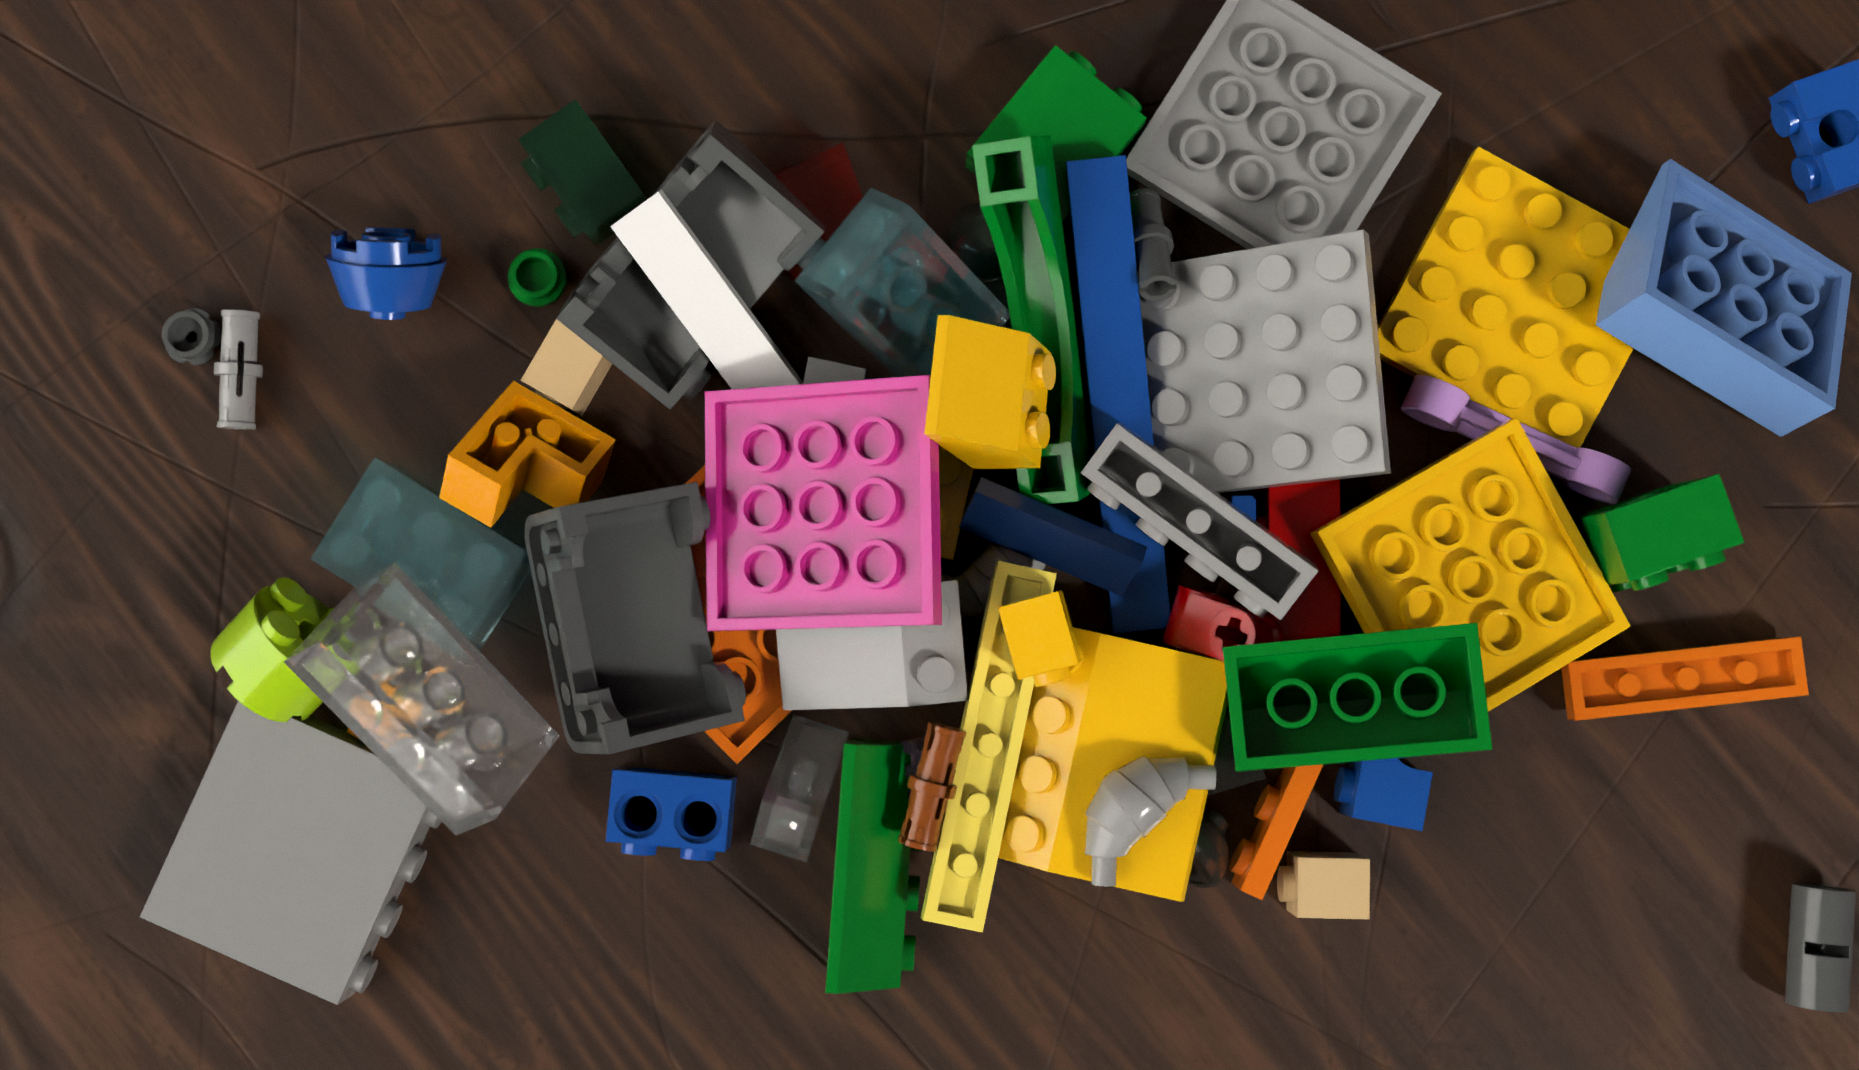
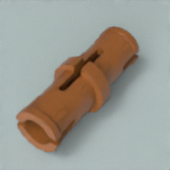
[897,722,967,852]

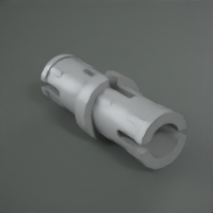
[214,310,263,430]

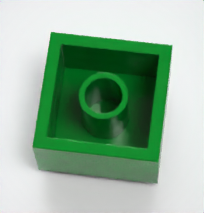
[1572,474,1745,593]

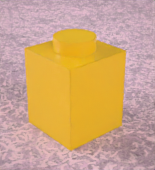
[998,590,1082,687]

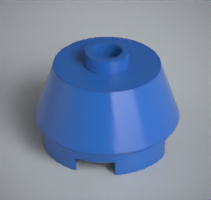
[325,227,447,320]

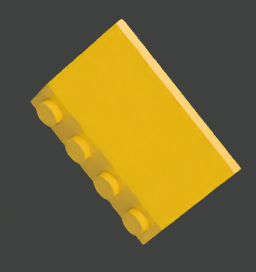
[998,627,1228,902]

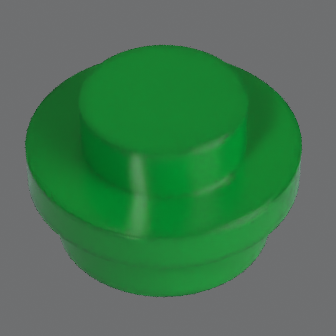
[508,248,567,307]

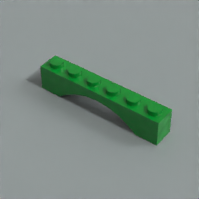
[972,135,1092,504]

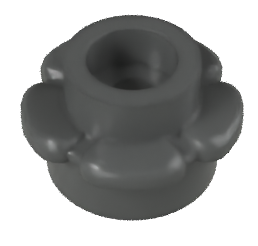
[162,308,222,365]

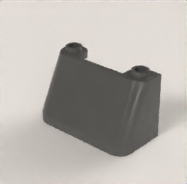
[556,120,826,410]
[524,482,746,755]

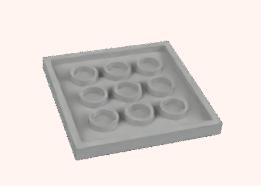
[1126,0,1442,249]
[1137,230,1391,493]

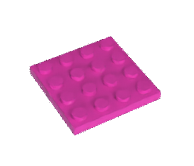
[705,375,942,631]

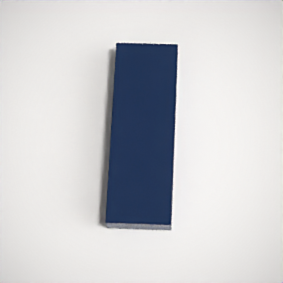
[959,477,1147,596]

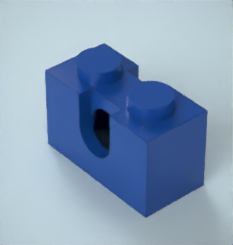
[1769,59,1859,204]

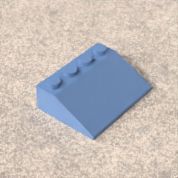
[1595,159,1852,437]

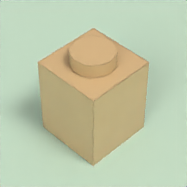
[521,319,612,416]
[1277,851,1370,919]

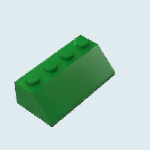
[1223,623,1493,772]
[825,738,922,994]

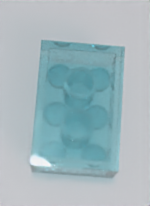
[795,188,1010,377]
[310,457,531,654]

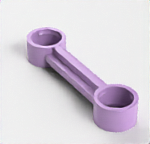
[1401,375,1631,504]

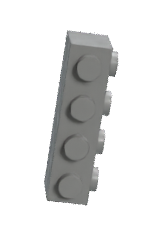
[1081,423,1318,620]

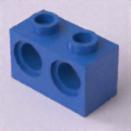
[605,766,737,861]

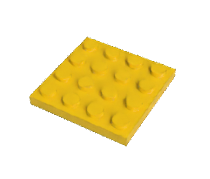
[1377,146,1634,448]
[1310,418,1631,712]

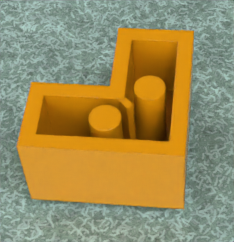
[439,380,616,528]

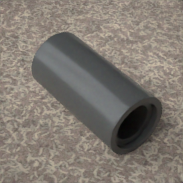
[1784,883,1856,1013]

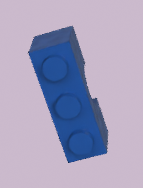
[1334,758,1433,831]

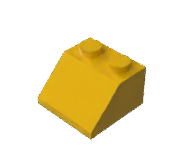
[924,315,1056,469]

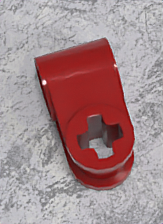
[1162,584,1284,661]

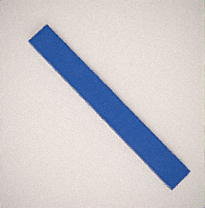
[1065,155,1170,634]

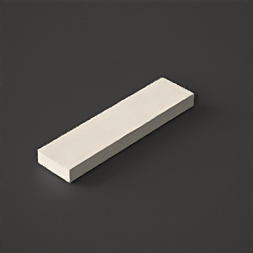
[610,189,803,389]

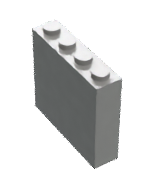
[140,701,452,1005]

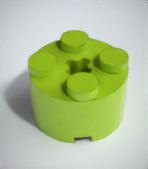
[211,577,358,723]

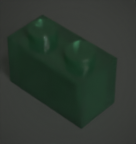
[518,99,647,246]

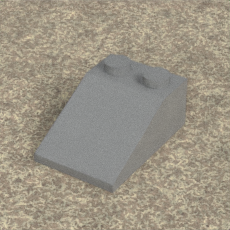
[776,574,968,710]

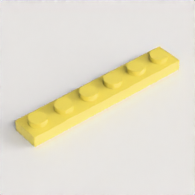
[920,560,1057,933]

